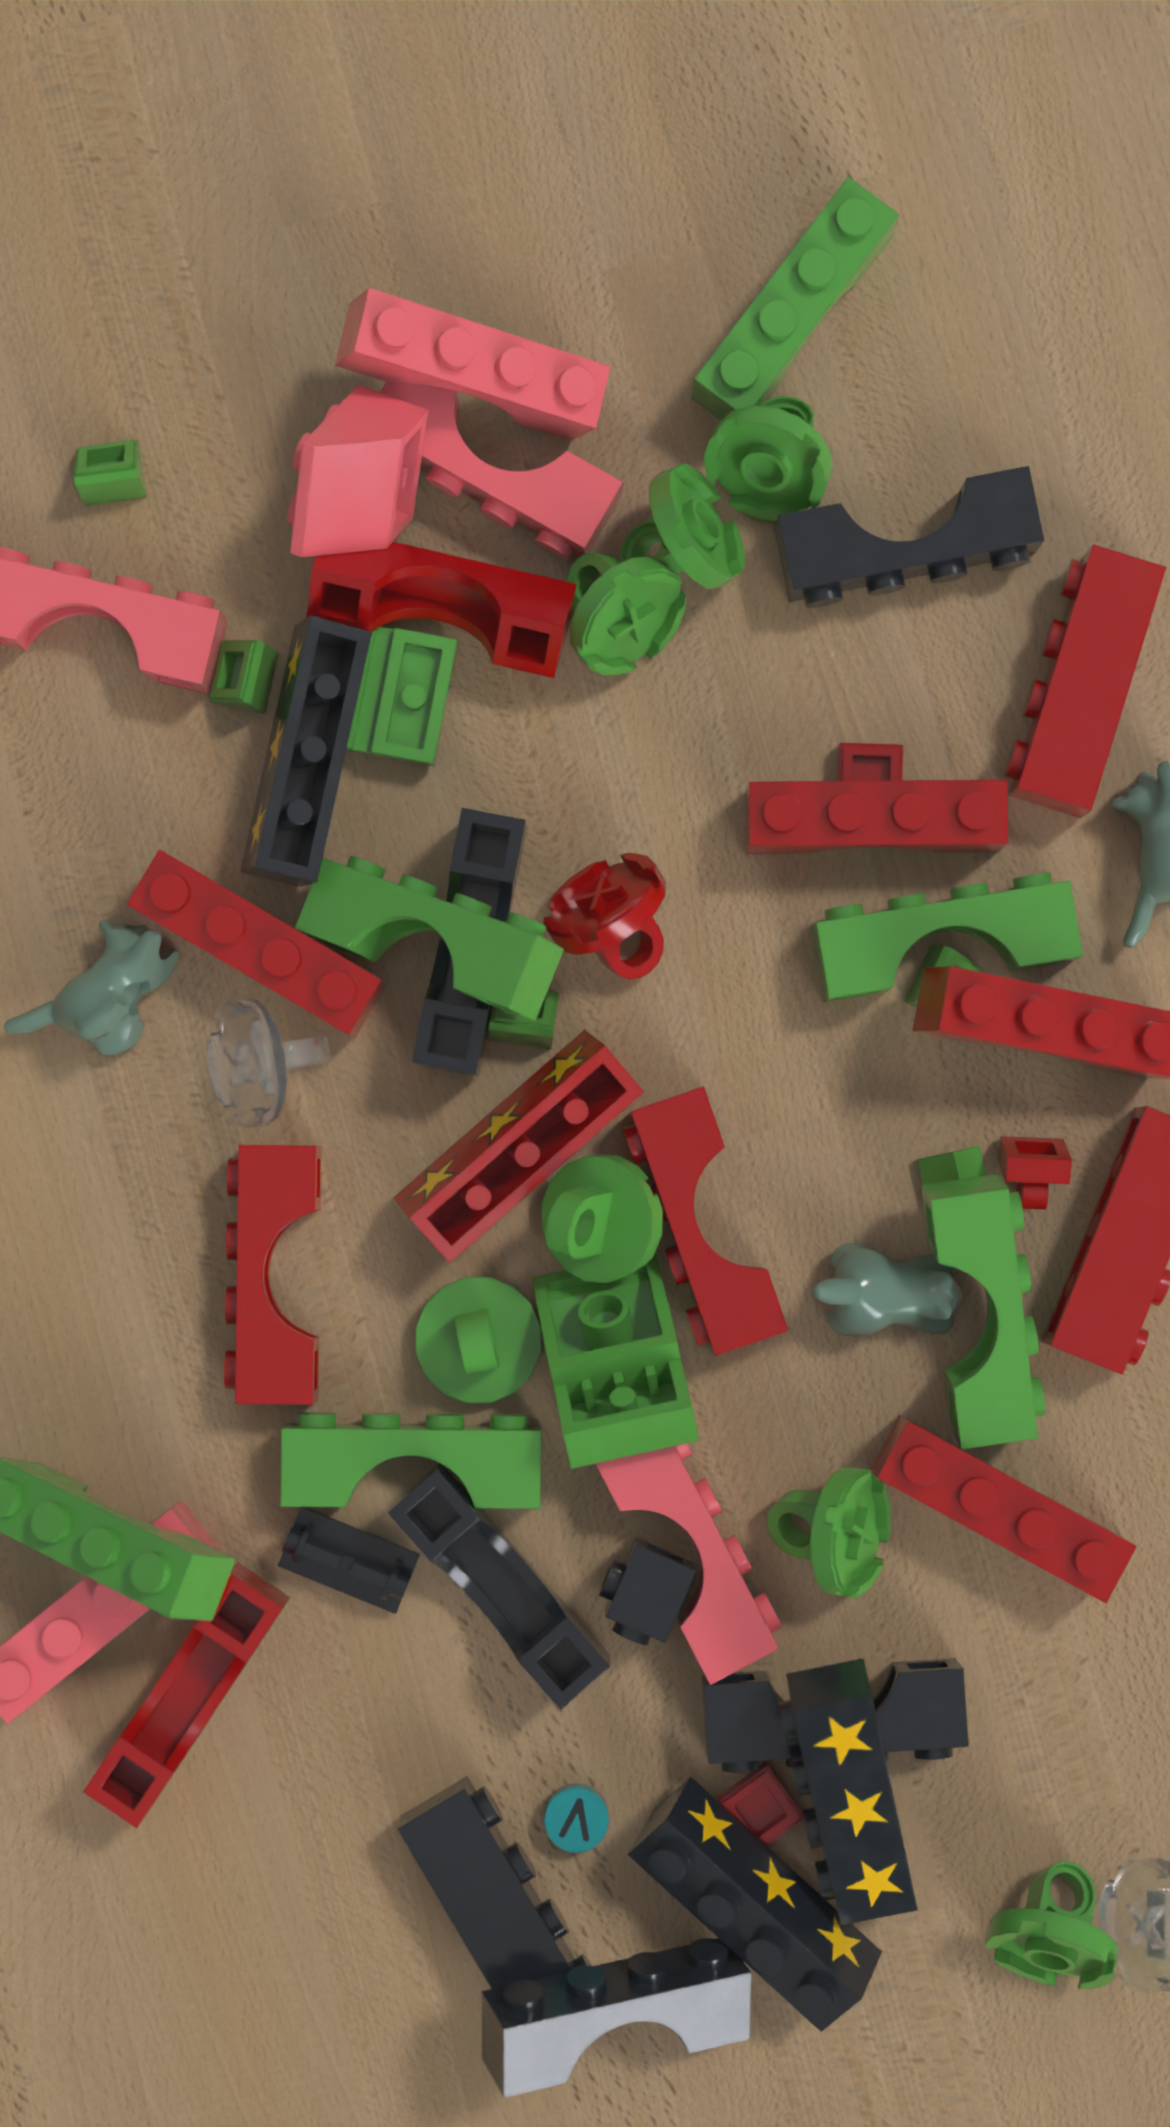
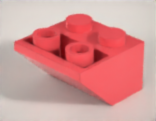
[287,385,428,558]

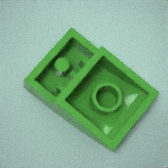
[532,1252,699,1469]

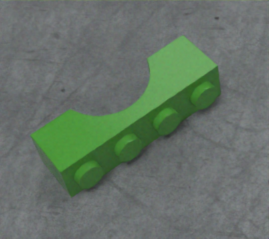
[691,176,899,420]
[295,856,564,1022]
[812,873,1083,1002]
[921,1174,1046,1450]
[281,1412,542,1509]
[0,1457,236,1621]

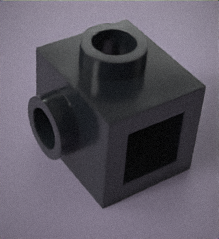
[599,1537,696,1646]

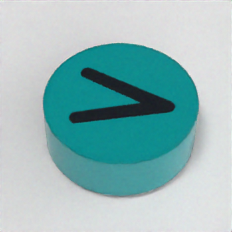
[544,1783,609,1853]

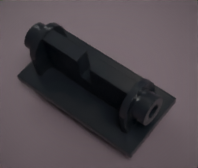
[278,1507,420,1614]

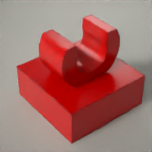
[998,1136,1072,1210]

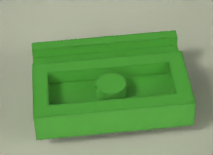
[346,627,458,767]

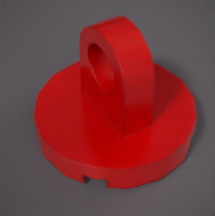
[543,853,666,979]

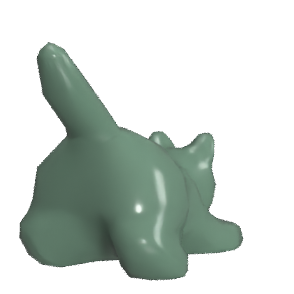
[1110,761,1170,948]
[4,920,179,1056]
[812,1243,963,1337]

